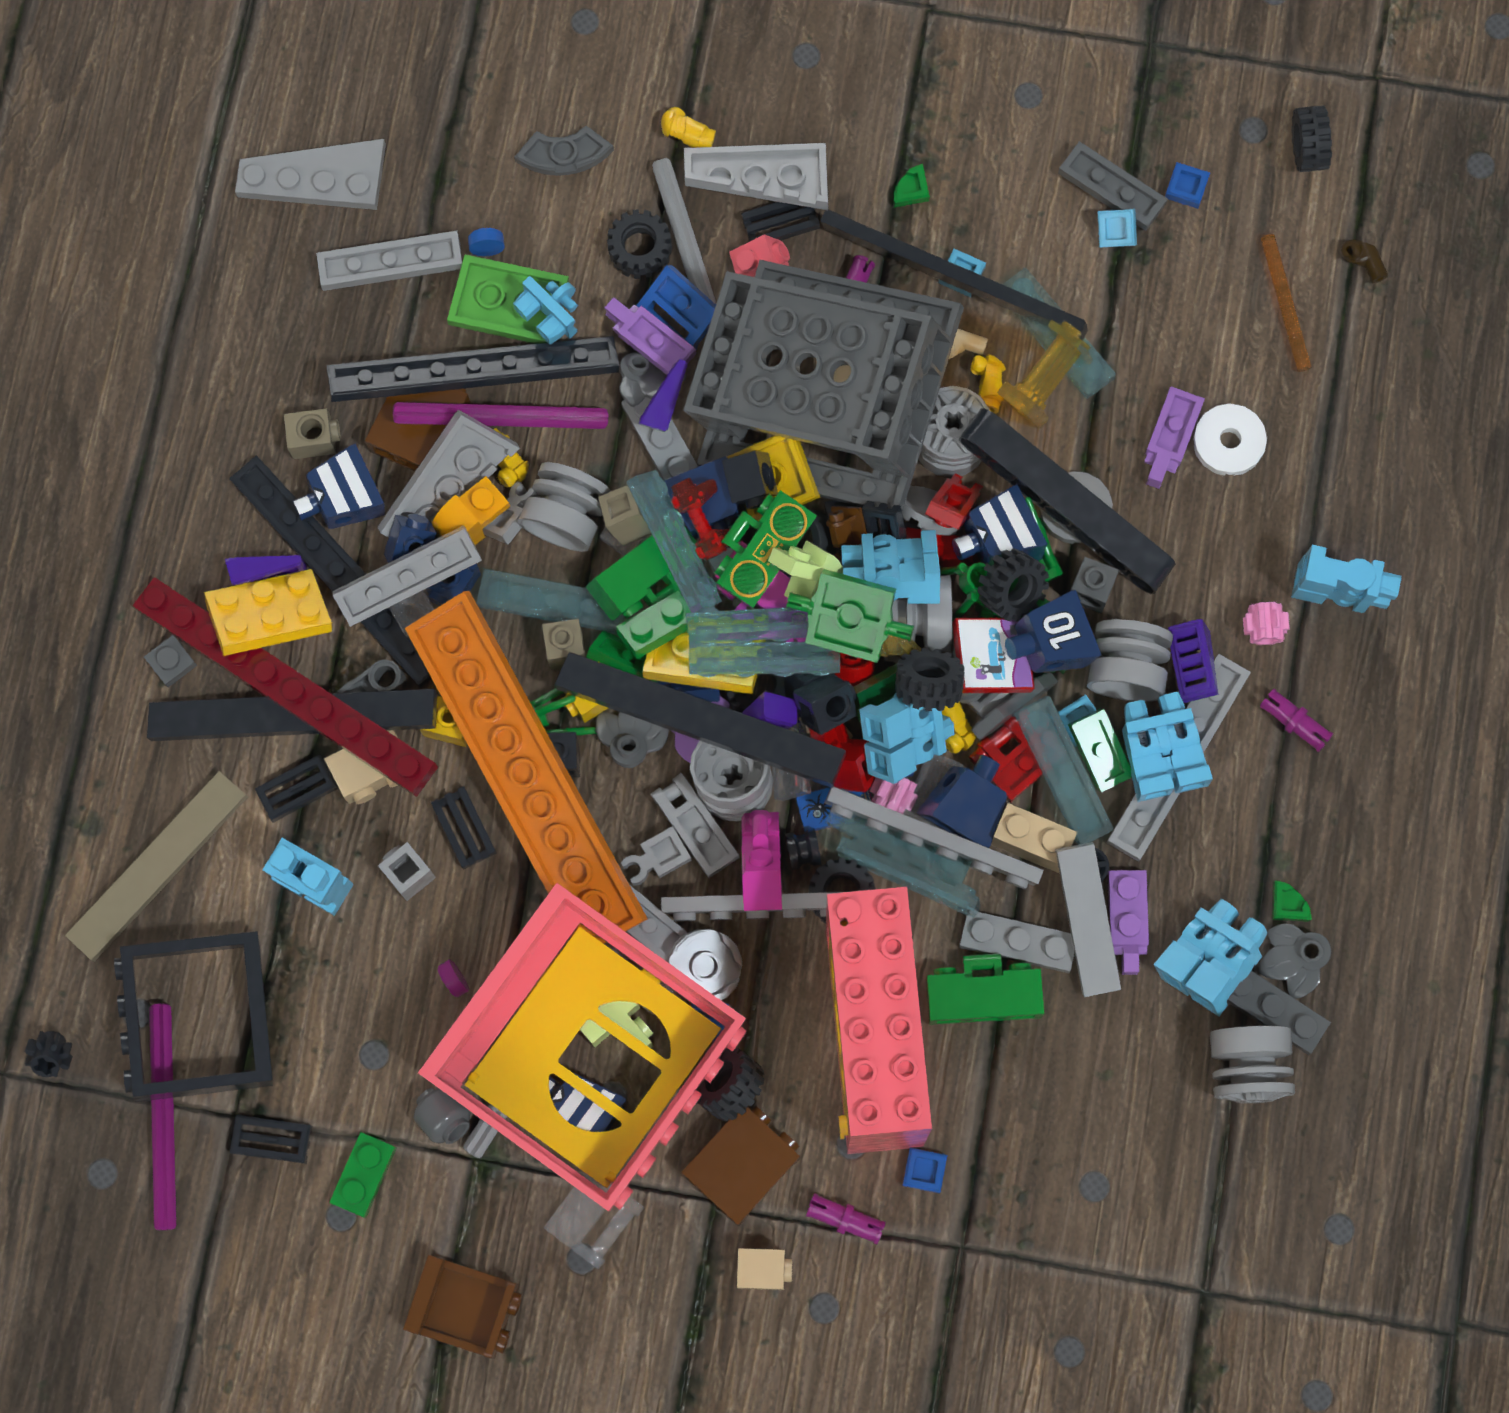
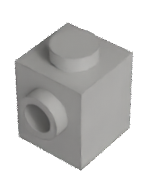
[378,842,436,901]

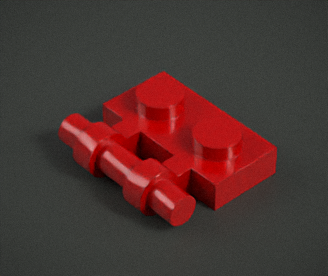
[968,709,1066,803]

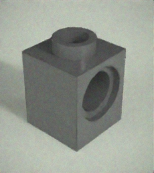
[1071,557,1119,614]

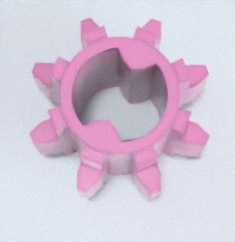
[1243,602,1290,645]
[869,777,918,814]

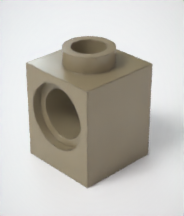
[284,408,341,459]
[598,483,656,546]
[542,619,586,670]

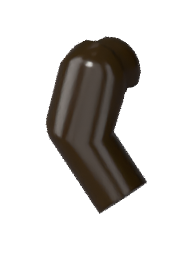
[1341,239,1388,283]

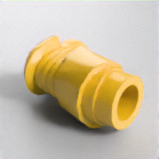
[661,107,716,148]
[970,354,1006,414]
[493,428,529,487]
[942,701,976,754]

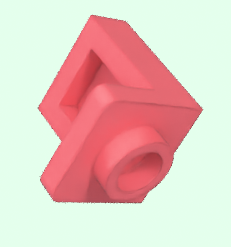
[729,234,790,277]

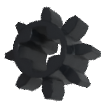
[24,1031,73,1077]

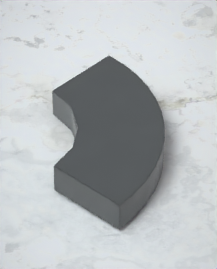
[514,126,614,176]
[972,672,1058,740]

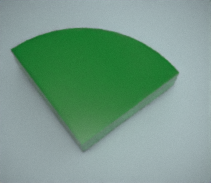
[894,164,930,208]
[1272,881,1312,922]

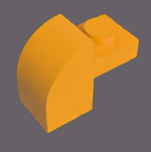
[432,476,510,545]

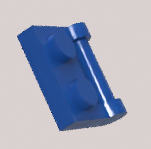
[636,265,716,350]

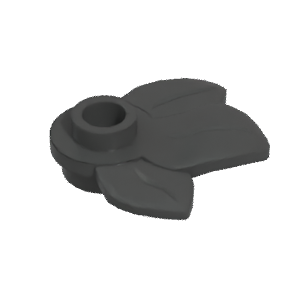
[619,353,686,407]
[596,712,669,768]
[1258,924,1332,999]

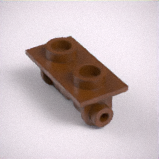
[826,506,867,565]

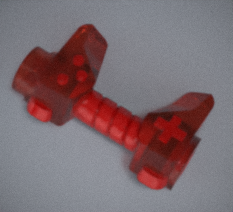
[671,477,742,561]

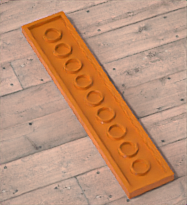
[405,591,648,944]

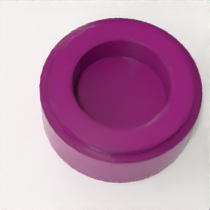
[437,959,470,998]

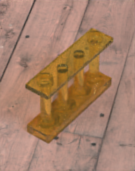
[997,320,1093,429]

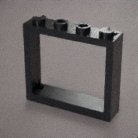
[114,931,273,1102]

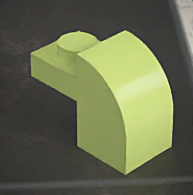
[768,541,843,598]
[580,1001,653,1048]

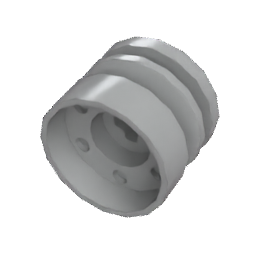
[918,386,989,478]
[518,462,611,552]
[885,575,952,652]
[1087,619,1173,702]
[690,741,773,821]
[1210,1026,1295,1103]

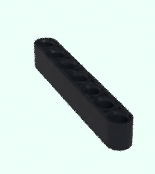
[959,408,1176,594]

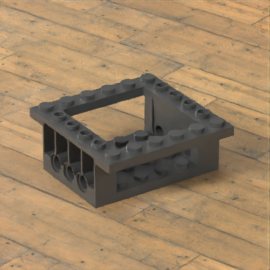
[683,260,964,511]

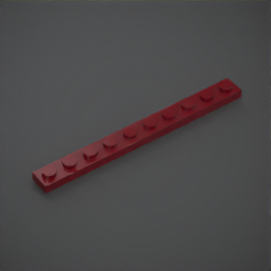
[132,577,439,797]

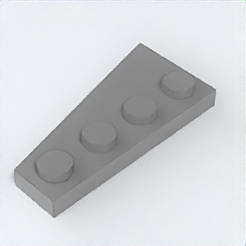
[235,139,386,210]
[684,143,828,210]
[378,410,520,546]

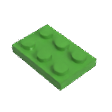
[447,254,569,344]

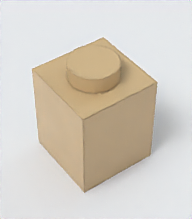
[737,1248,792,1290]

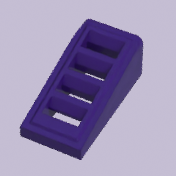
[638,359,688,432]
[225,555,308,586]
[1168,619,1219,703]
[742,692,797,729]

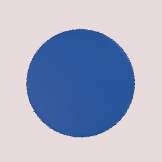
[468,228,505,256]

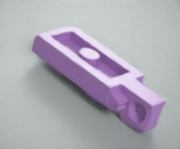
[604,297,696,375]
[1144,387,1205,489]
[1108,870,1149,975]

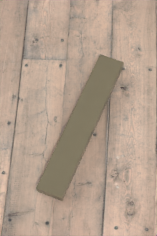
[65,771,248,962]

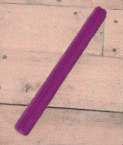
[393,402,609,429]
[149,1003,176,1231]

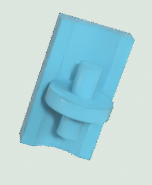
[513,276,578,344]

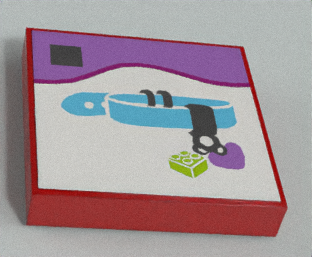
[952,618,1035,693]

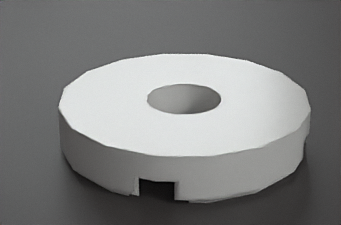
[1194,404,1267,476]

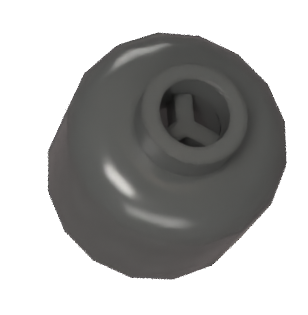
[413,1088,470,1144]

